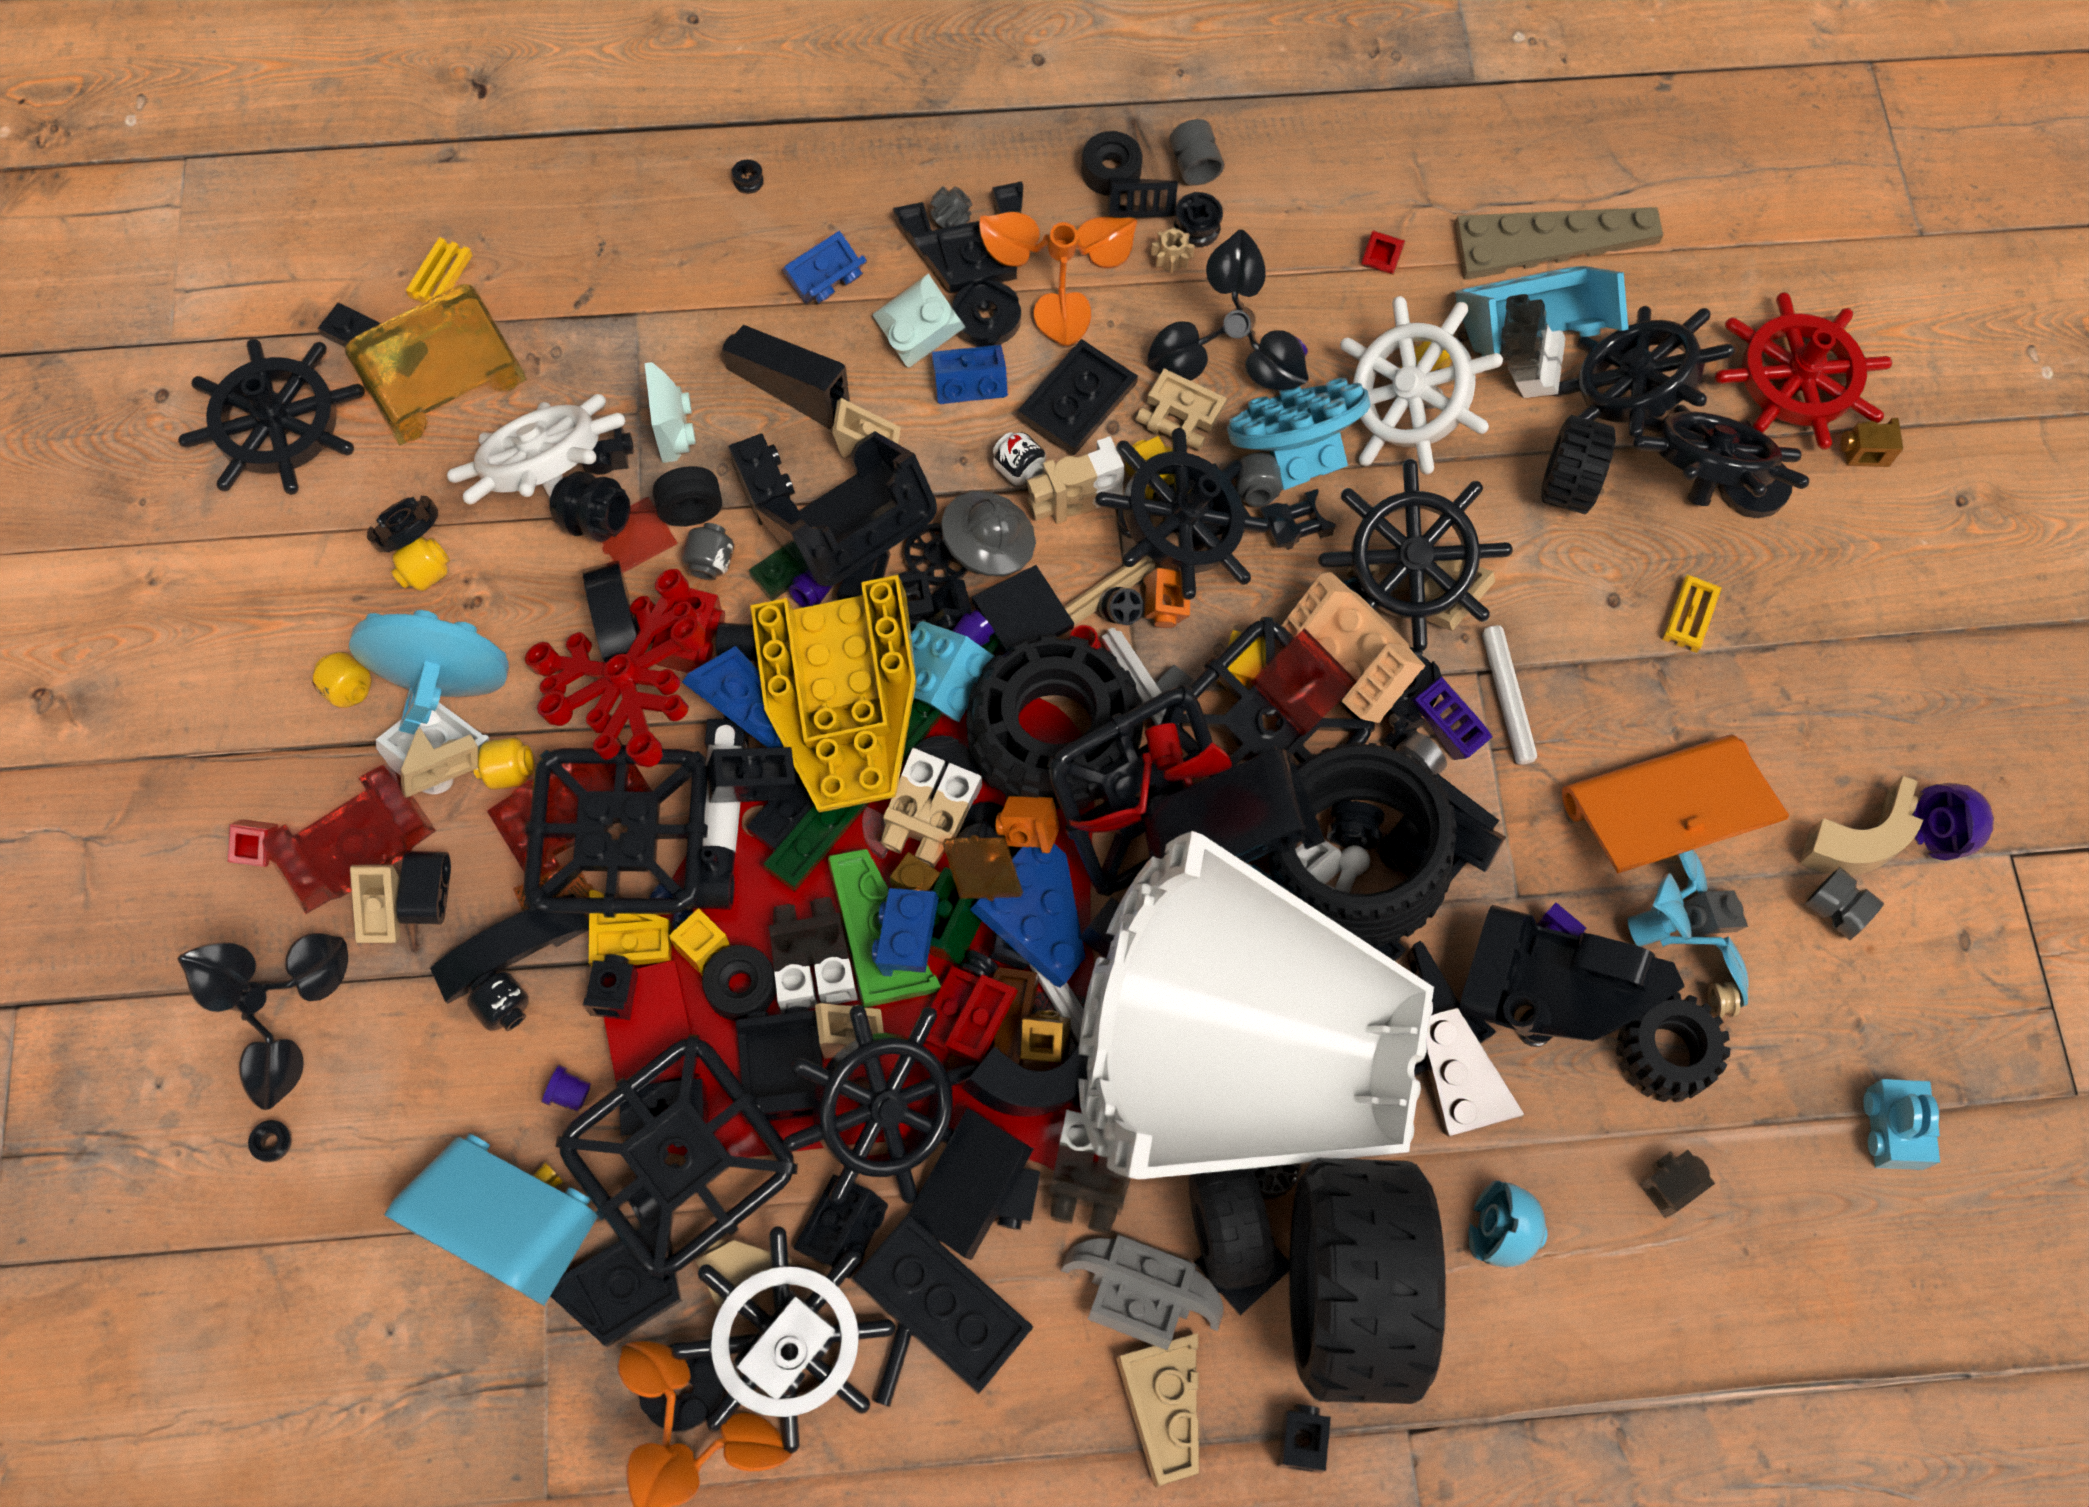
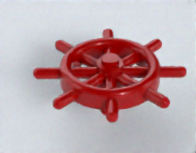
[1715,292,1892,450]

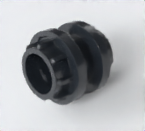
[550,471,630,542]

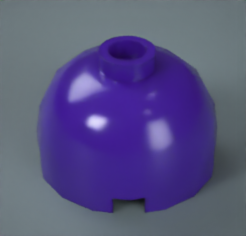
[1912,783,1994,861]

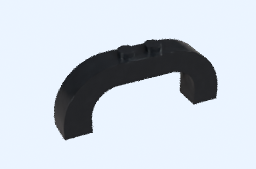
[962,897,1120,1117]

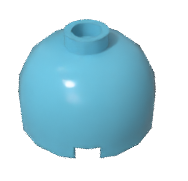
[1468,1180,1548,1268]

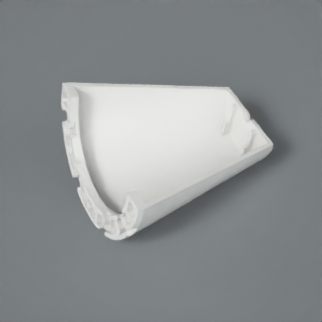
[1078,831,1434,1179]

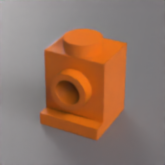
[1143,568,1190,628]
[996,796,1060,853]

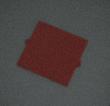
[602,497,678,573]

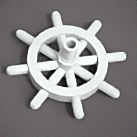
[1340,296,1503,475]
[447,394,625,505]

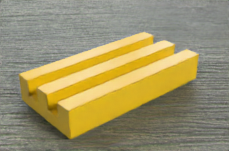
[406,237,473,309]
[1662,574,1722,653]

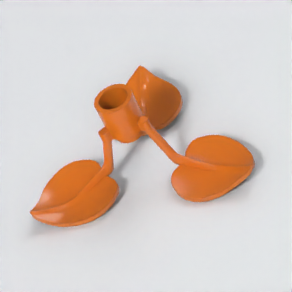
[979,212,1137,346]
[618,1341,792,1507]

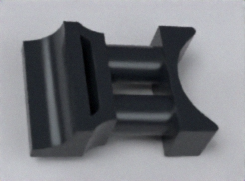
[1260,489,1336,550]

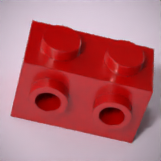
[651,588,725,673]

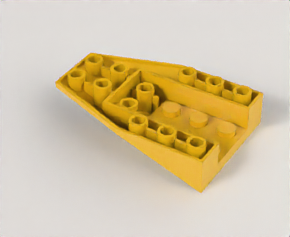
[750,575,917,813]

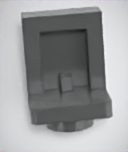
[1683,890,1748,937]

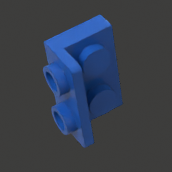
[932,345,1008,404]

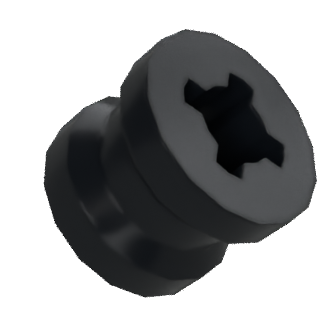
[1098,586,1144,625]

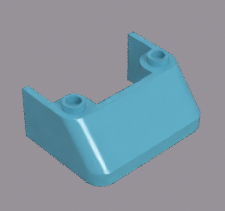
[1455,266,1628,357]

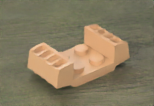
[1282,572,1425,723]

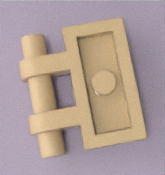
[1136,369,1227,450]

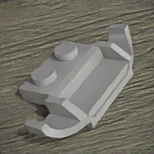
[1061,1235,1224,1350]

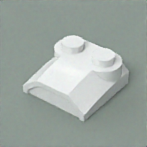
[376,703,489,794]

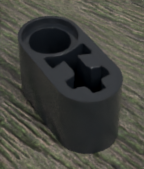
[397,851,451,924]

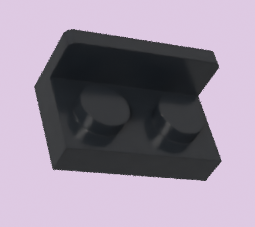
[793,1174,888,1279]

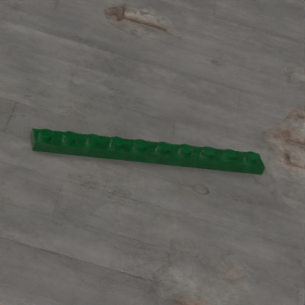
[764,635,1000,892]

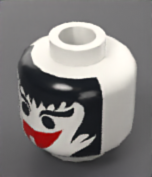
[993,432,1046,486]

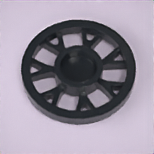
[904,523,968,586]

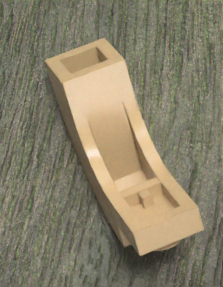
[1799,776,1923,875]

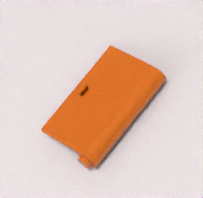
[1562,734,1789,874]

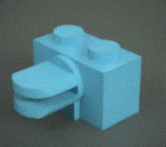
[1863,1079,1940,1170]

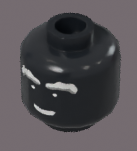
[467,970,529,1031]

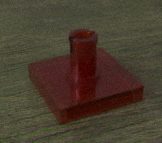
[1250,628,1357,736]

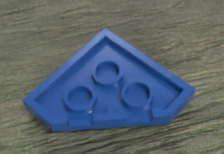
[970,844,1085,988]

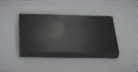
[851,1214,1034,1395]

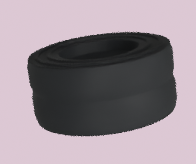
[1081,131,1143,196]
[653,466,722,527]
[702,945,776,1021]

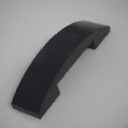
[430,893,589,1004]

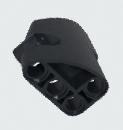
[1460,905,1685,1042]

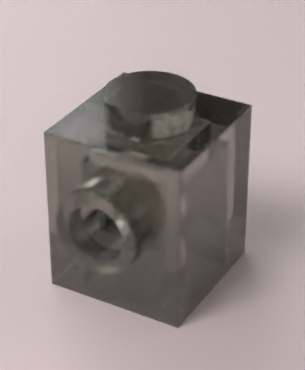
[1639,1150,1715,1218]

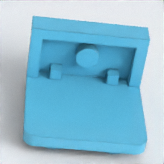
[911,621,995,722]

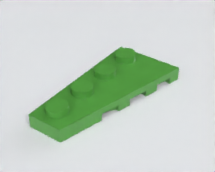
[828,849,941,1008]

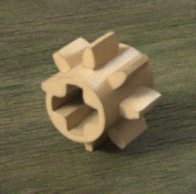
[1151,227,1195,273]

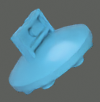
[1227,378,1371,490]
[349,610,509,735]

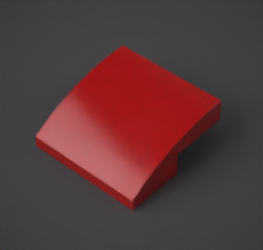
[925,966,1018,1062]

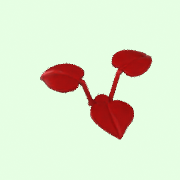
[1069,723,1232,833]

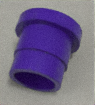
[542,1065,591,1112]

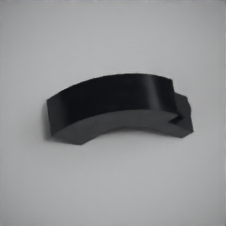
[583,560,638,685]

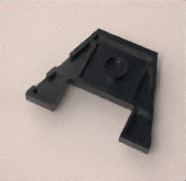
[893,181,1023,293]
[550,1188,682,1347]

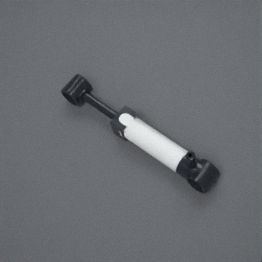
[694,622,757,910]

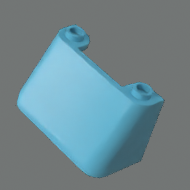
[384,1133,598,1306]

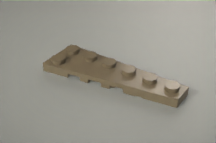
[1455,207,1663,280]

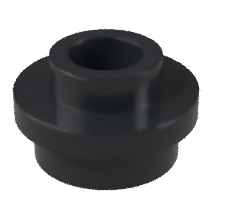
[248,1120,292,1163]

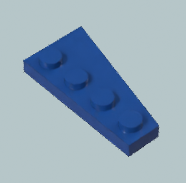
[682,646,795,768]

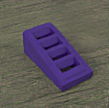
[1412,677,1493,760]

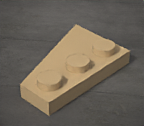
[1116,1333,1199,1487]

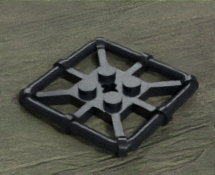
[1177,617,1375,768]
[1047,685,1221,897]
[523,745,708,918]
[555,1034,798,1280]

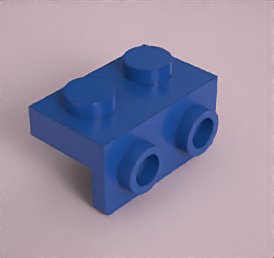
[782,230,867,305]
[872,888,939,977]

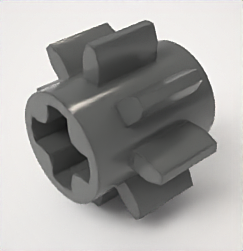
[930,186,972,228]

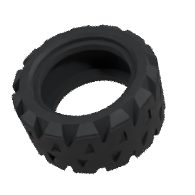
[1289,1158,1446,1404]

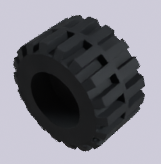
[1541,415,1616,515]
[1616,993,1731,1102]

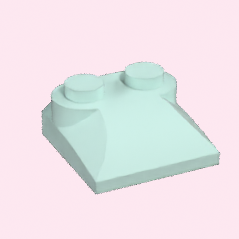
[872,274,965,368]
[645,362,696,463]

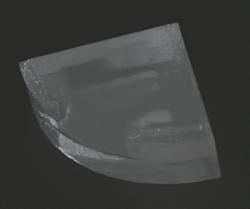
[862,807,889,859]

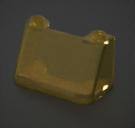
[345,284,527,446]

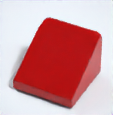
[1361,230,1405,274]
[227,819,278,867]

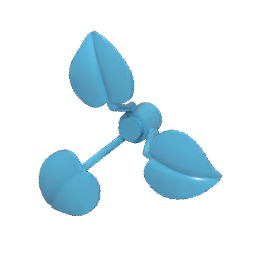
[1628,850,1749,1007]

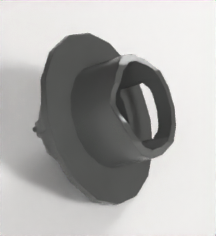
[940,491,1036,576]

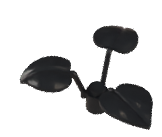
[1148,229,1309,390]
[178,933,348,1110]

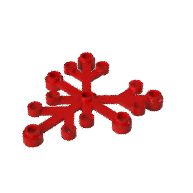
[525,569,706,767]

